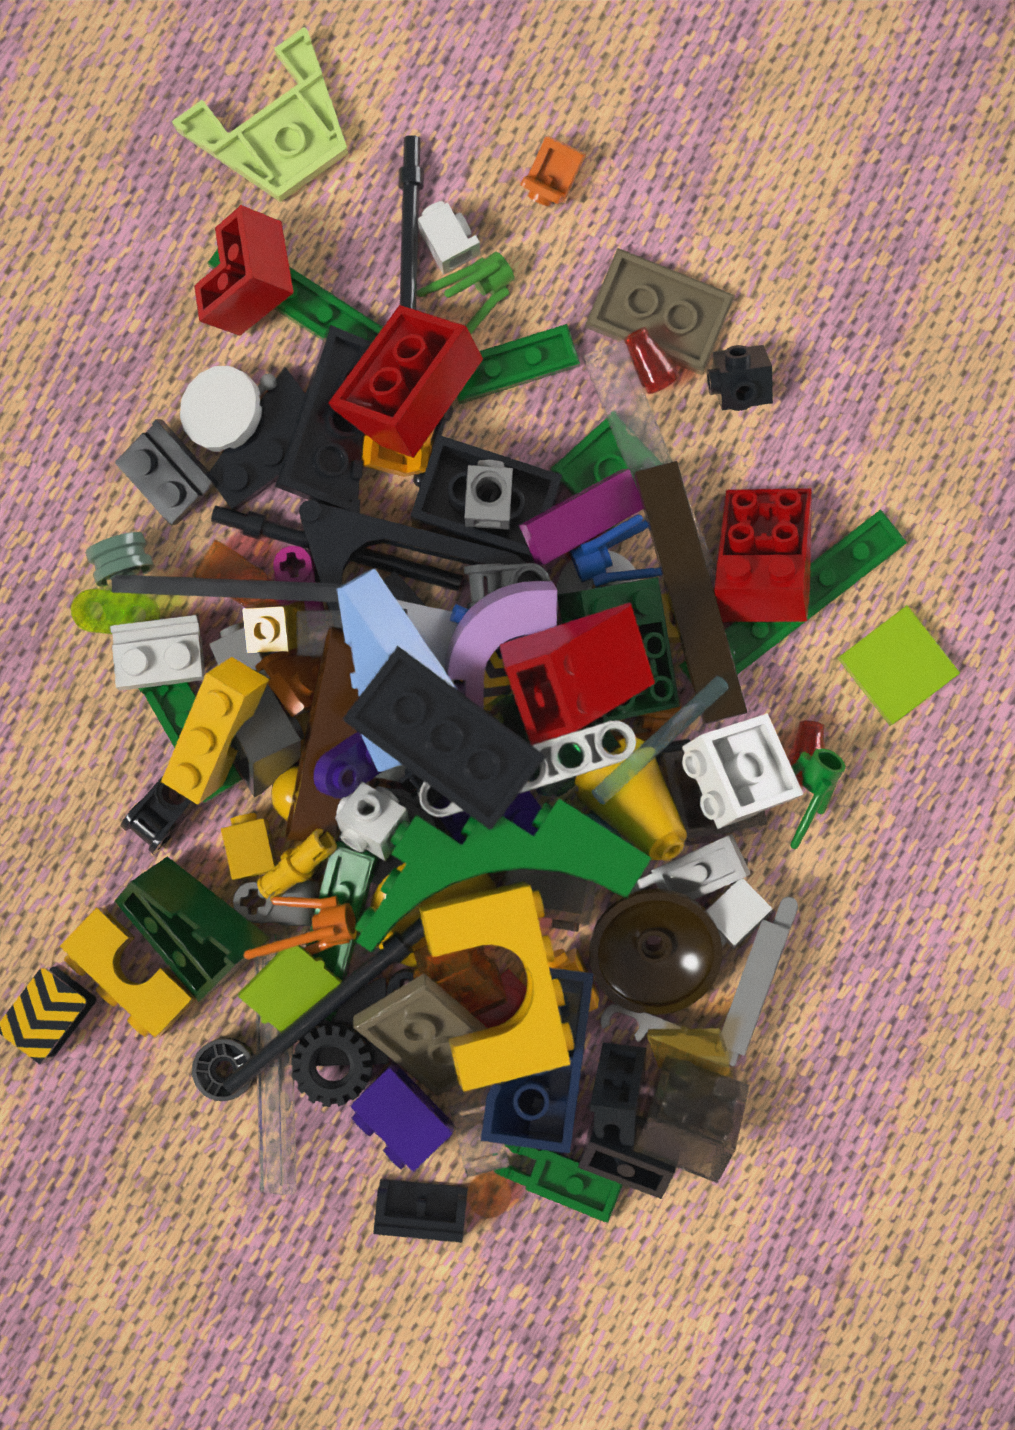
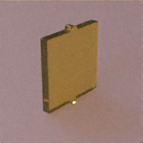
[647,1026,737,1088]

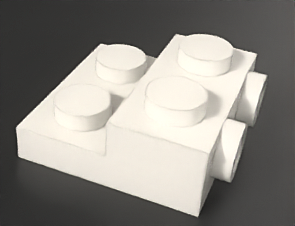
[682,714,804,829]

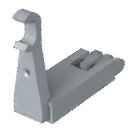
[601,897,798,1066]

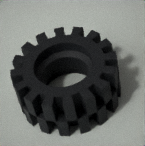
[291,1022,374,1107]

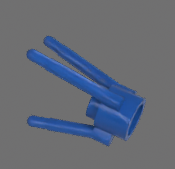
[569,515,662,587]

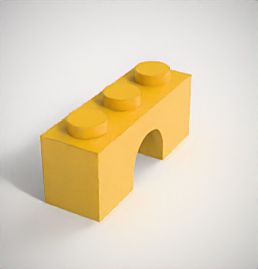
[161,657,269,805]
[59,907,196,1038]

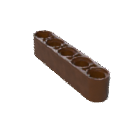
[286,626,359,842]

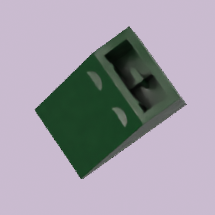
[557,577,680,723]

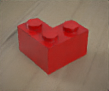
[194,205,294,336]

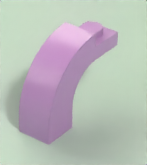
[445,581,557,709]

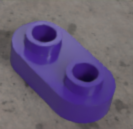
[314,731,383,799]

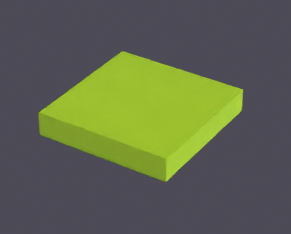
[837,605,960,726]

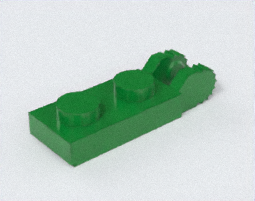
[494,1144,623,1223]

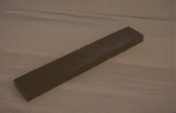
[634,461,748,725]

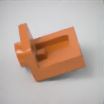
[520,135,586,207]

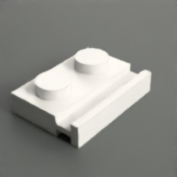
[110,615,205,691]

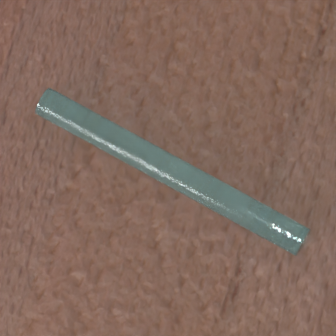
[592,676,729,804]

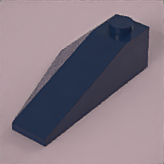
[481,967,594,1153]

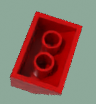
[329,305,483,458]

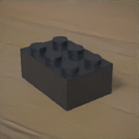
[410,435,562,564]

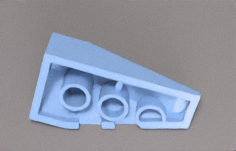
[337,569,457,772]

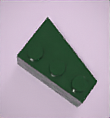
[115,856,270,1002]

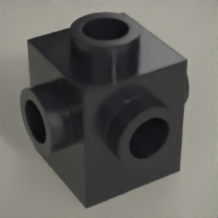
[707,345,773,411]

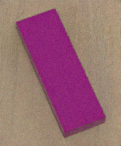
[519,469,643,565]

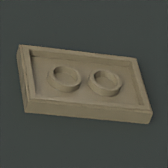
[585,248,735,375]
[353,973,488,1096]

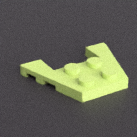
[172,26,348,202]

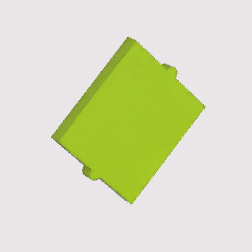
[238,945,342,1032]

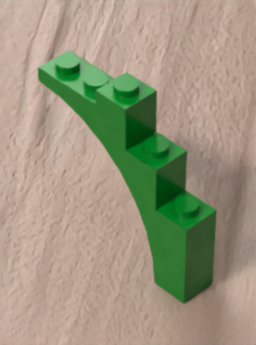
[355,798,652,952]

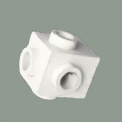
[336,782,410,861]

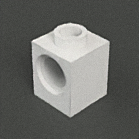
[707,878,773,949]

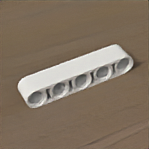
[419,721,636,817]

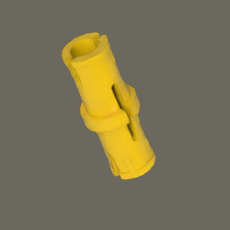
[257,829,337,901]

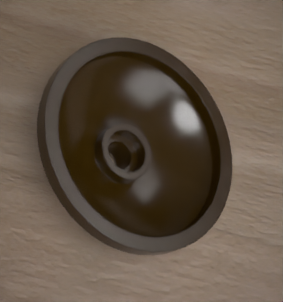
[589,889,722,1015]

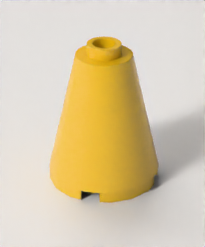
[575,737,687,861]

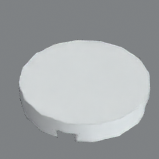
[180,366,262,452]

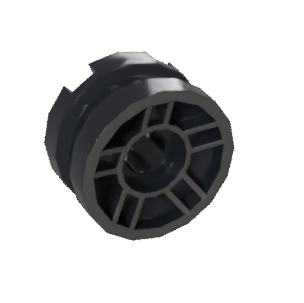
[192,1037,256,1101]

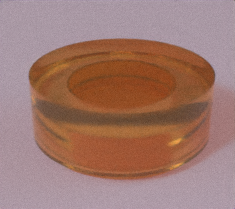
[467,1171,511,1218]

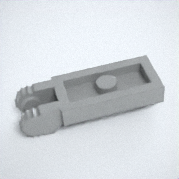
[629,834,751,900]

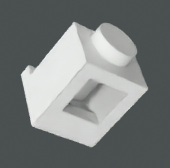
[418,201,480,275]

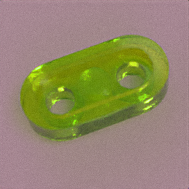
[71,589,160,634]

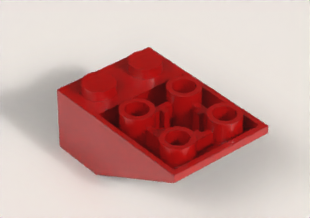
[714,488,812,622]
[500,603,655,745]

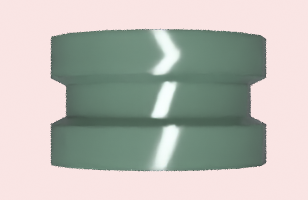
[85,532,155,587]

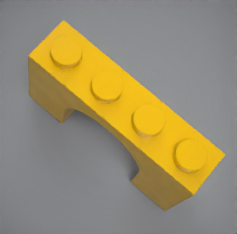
[418,881,574,1092]

